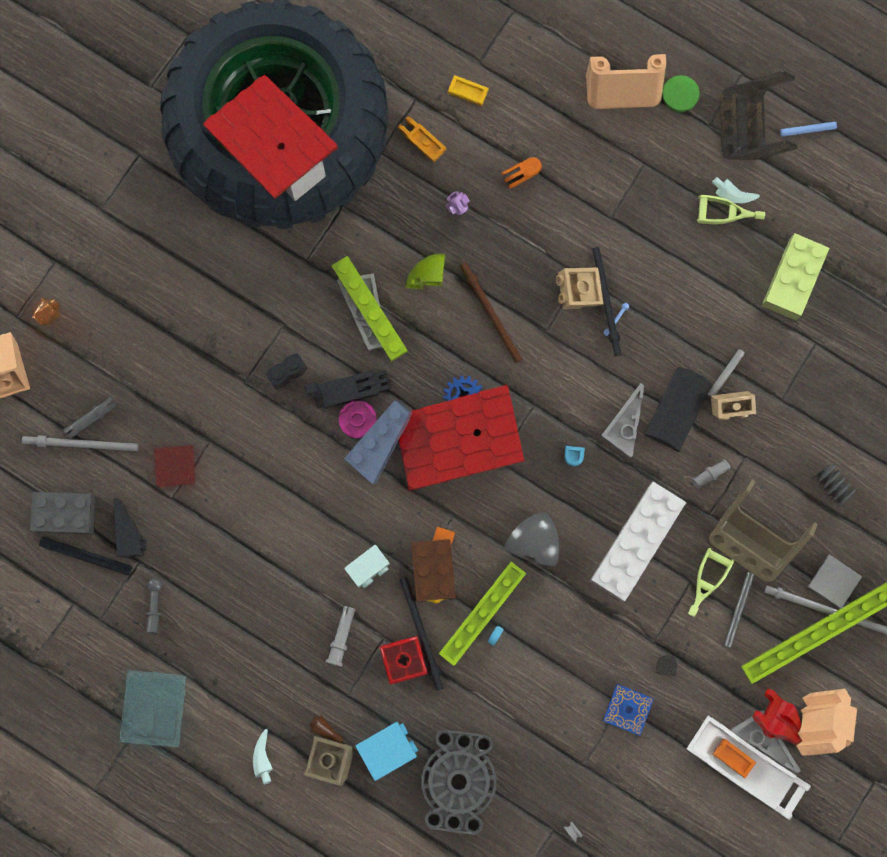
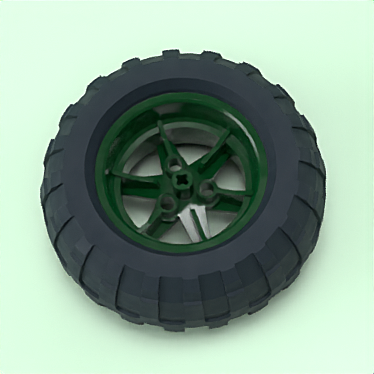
[160,0,388,229]

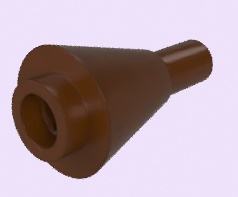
[309,715,344,743]

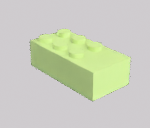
[762,233,830,321]

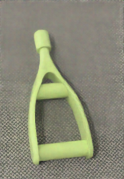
[697,195,765,224]
[688,548,734,617]

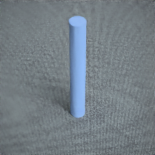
[780,122,837,137]

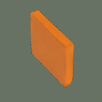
[433,527,455,545]

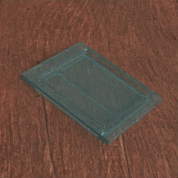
[119,670,187,747]

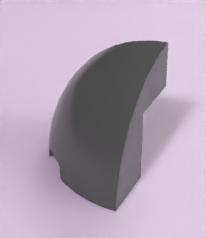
[505,512,559,566]

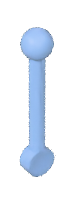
[604,303,629,337]

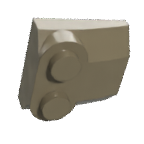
[304,736,353,786]

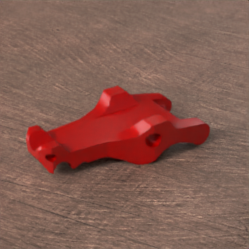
[752,689,802,746]

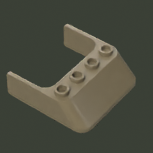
[709,479,818,582]

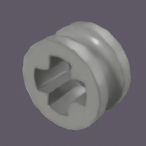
[564,822,582,842]

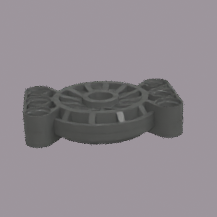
[421,729,497,835]

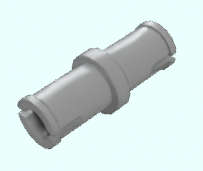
[692,459,731,489]

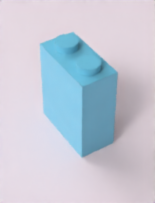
[356,721,418,781]

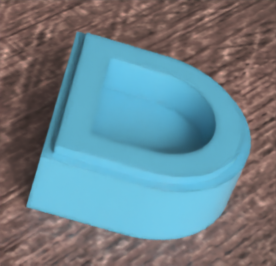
[564,446,585,467]
[488,626,504,646]

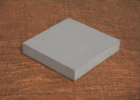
[807,554,862,609]

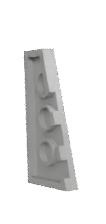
[337,273,383,351]

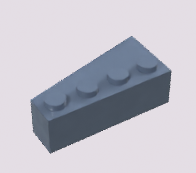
[344,400,413,484]

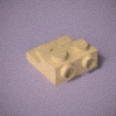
[556,268,603,309]

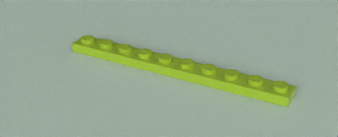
[741,582,887,684]

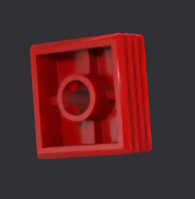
[380,636,427,684]

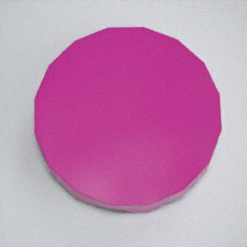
[339,401,377,439]

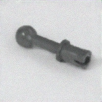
[145,578,163,635]

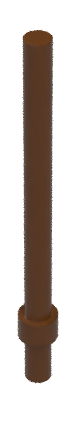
[460,262,522,363]

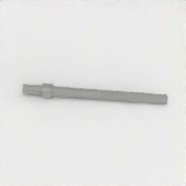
[22,435,139,451]

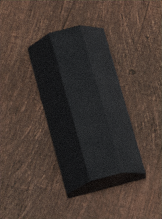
[644,367,712,452]

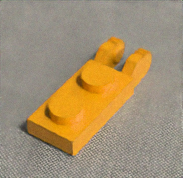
[397,116,446,163]

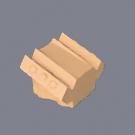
[796,689,857,756]

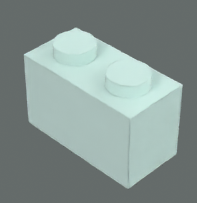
[344,545,390,588]

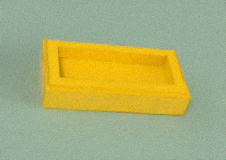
[448,75,489,107]

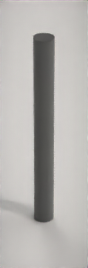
[723,572,754,648]

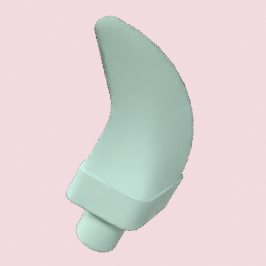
[712,177,760,203]
[253,729,272,784]

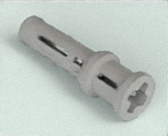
[325,606,356,667]

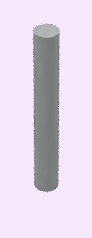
[707,349,745,398]

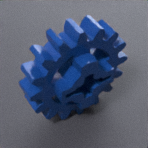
[443,375,482,401]

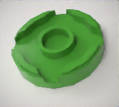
[662,75,700,113]

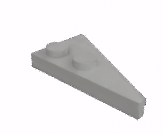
[601,383,644,458]
[730,710,800,773]

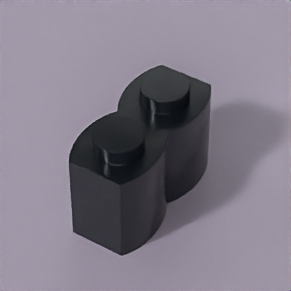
[266,353,307,389]

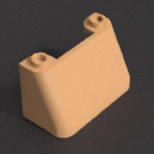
[586,54,666,109]

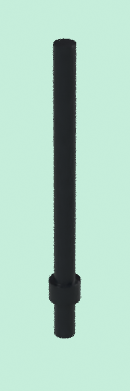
[592,247,622,357]
[400,577,444,691]

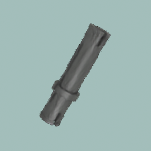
[63,396,118,439]

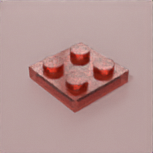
[154,445,196,487]

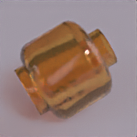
[32,298,61,326]

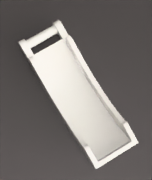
[687,716,811,820]

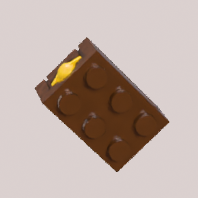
[411,539,456,604]

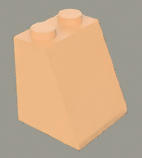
[0,332,30,398]

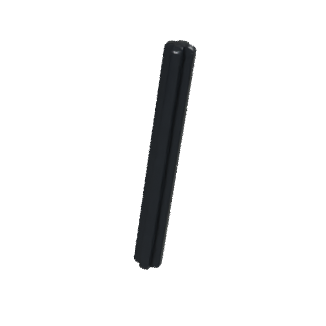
[39,537,132,575]

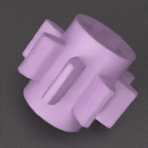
[445,191,470,215]

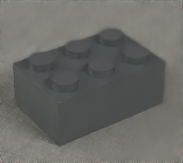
[30,492,96,535]

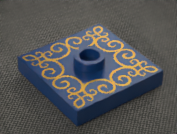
[603,684,654,736]

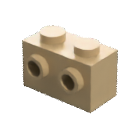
[711,391,756,420]

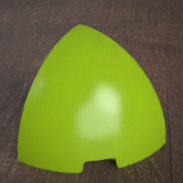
[405,254,445,290]

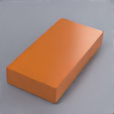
[712,738,757,779]

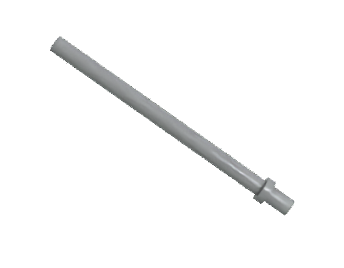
[764,585,887,635]

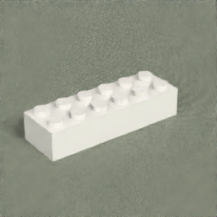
[590,482,686,602]

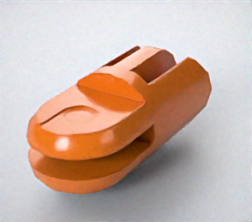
[501,157,542,189]

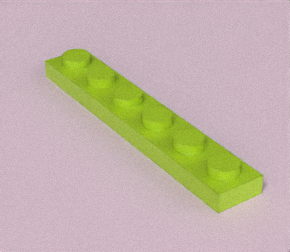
[331,256,408,362]
[439,562,526,666]

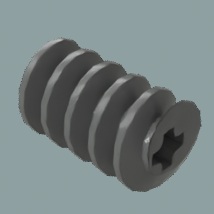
[814,464,856,507]

